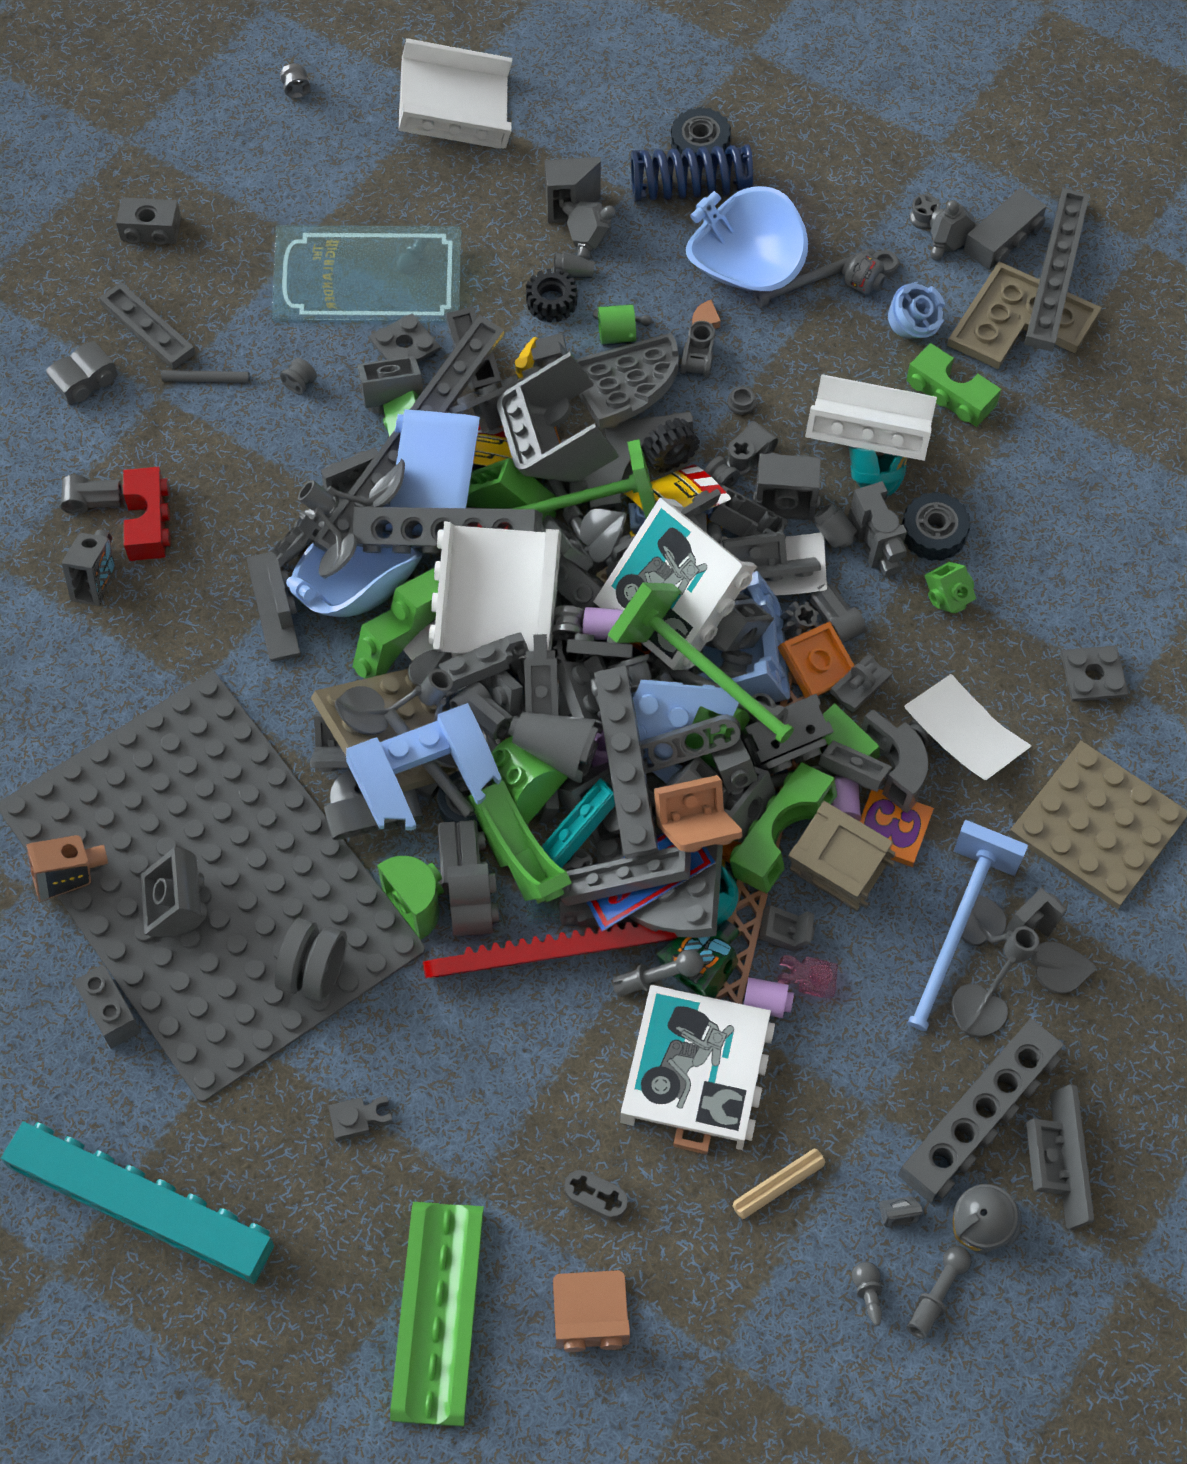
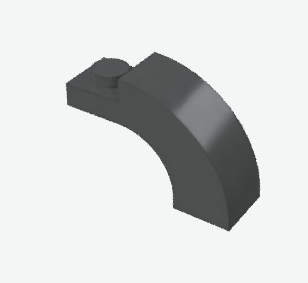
[445,306,501,390]
[861,710,928,813]

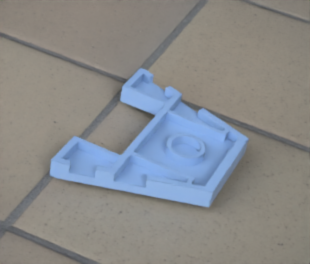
[633,679,739,784]

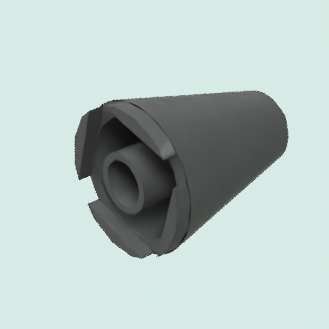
[508,712,603,784]

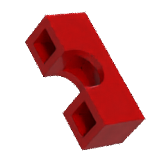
[123,467,171,561]

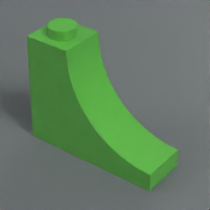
[466,458,556,522]

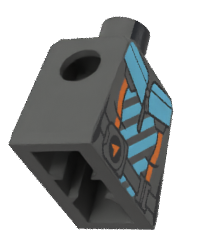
[62,530,115,606]

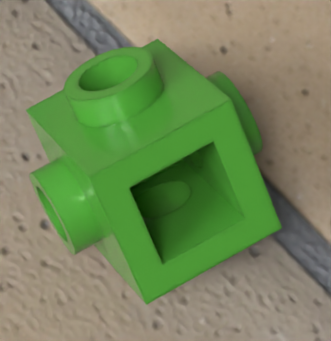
[924,562,977,613]

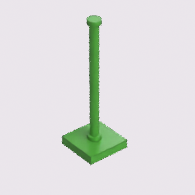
[475,439,656,527]
[608,582,794,743]

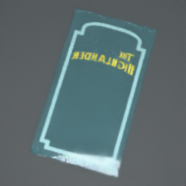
[271,225,462,322]

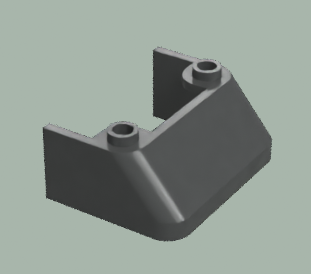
[497,352,619,483]

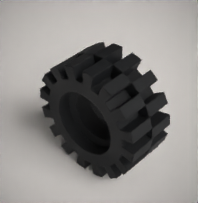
[526,269,577,322]
[642,418,700,473]

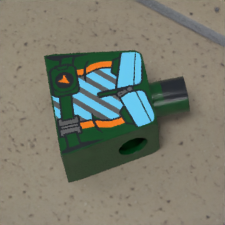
[657,920,740,998]

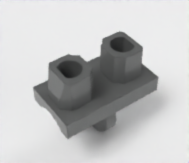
[830,654,892,712]

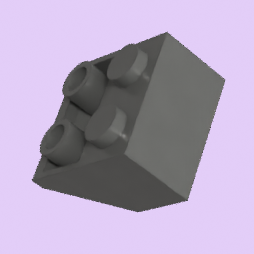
[545,157,601,223]

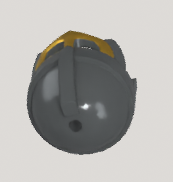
[953,1184,1022,1254]

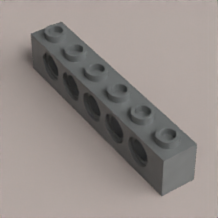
[353,507,543,554]
[898,1018,1064,1204]

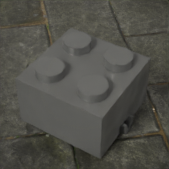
[753,453,821,521]

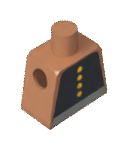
[26,835,108,902]

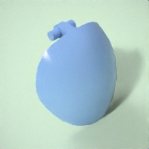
[686,187,808,291]
[286,532,423,617]

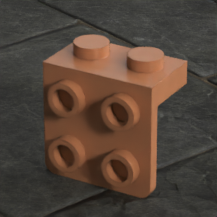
[654,775,742,852]
[553,1270,630,1352]

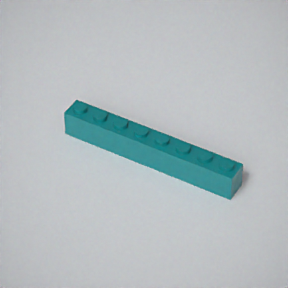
[0,1121,275,1284]

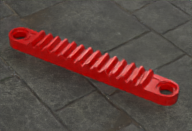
[423,922,678,979]

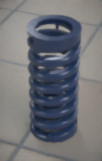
[631,144,753,202]

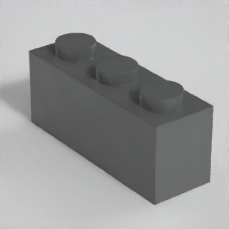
[963,188,1047,270]

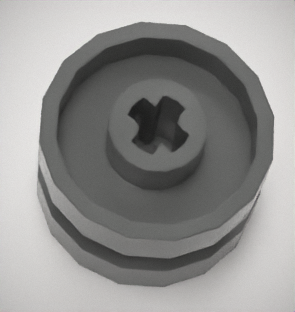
[274,918,347,1003]

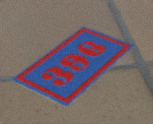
[587,833,715,931]

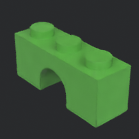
[906,343,1001,427]

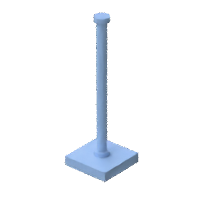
[907,820,1028,1031]

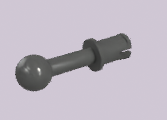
[613,949,703,997]
[906,1246,972,1339]

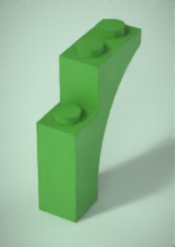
[352,568,439,679]
[467,780,572,904]

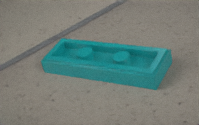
[541,778,615,868]

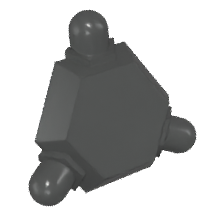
[930,200,979,260]
[562,201,616,260]

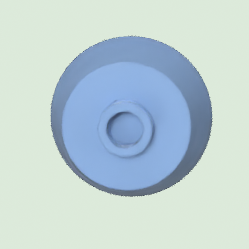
[888,282,945,339]

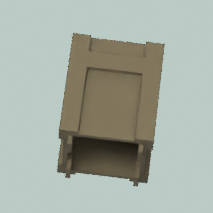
[788,801,895,912]

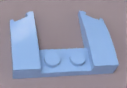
[346,703,501,830]

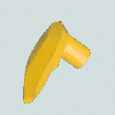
[515,337,539,379]

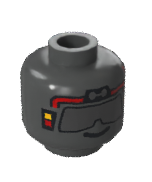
[842,252,886,295]

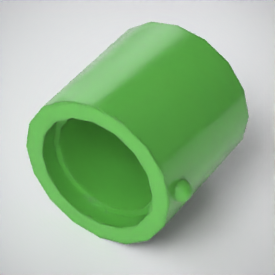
[598,304,636,345]

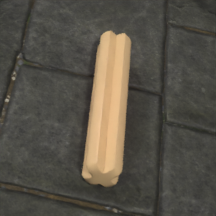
[733,1149,825,1219]

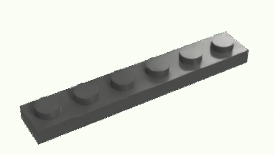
[594,665,659,859]

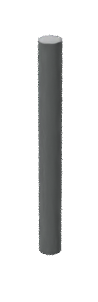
[384,709,475,818]

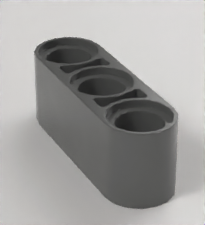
[324,789,423,840]

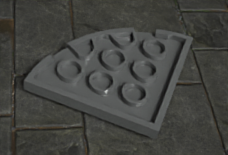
[576,333,679,430]
[597,833,723,938]

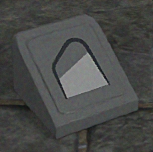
[879,1196,923,1227]

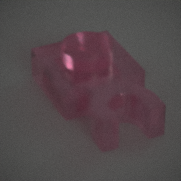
[777,955,838,999]

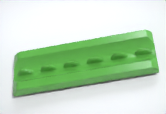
[390,1202,484,1427]

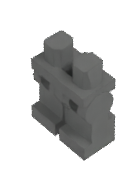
[848,481,907,577]

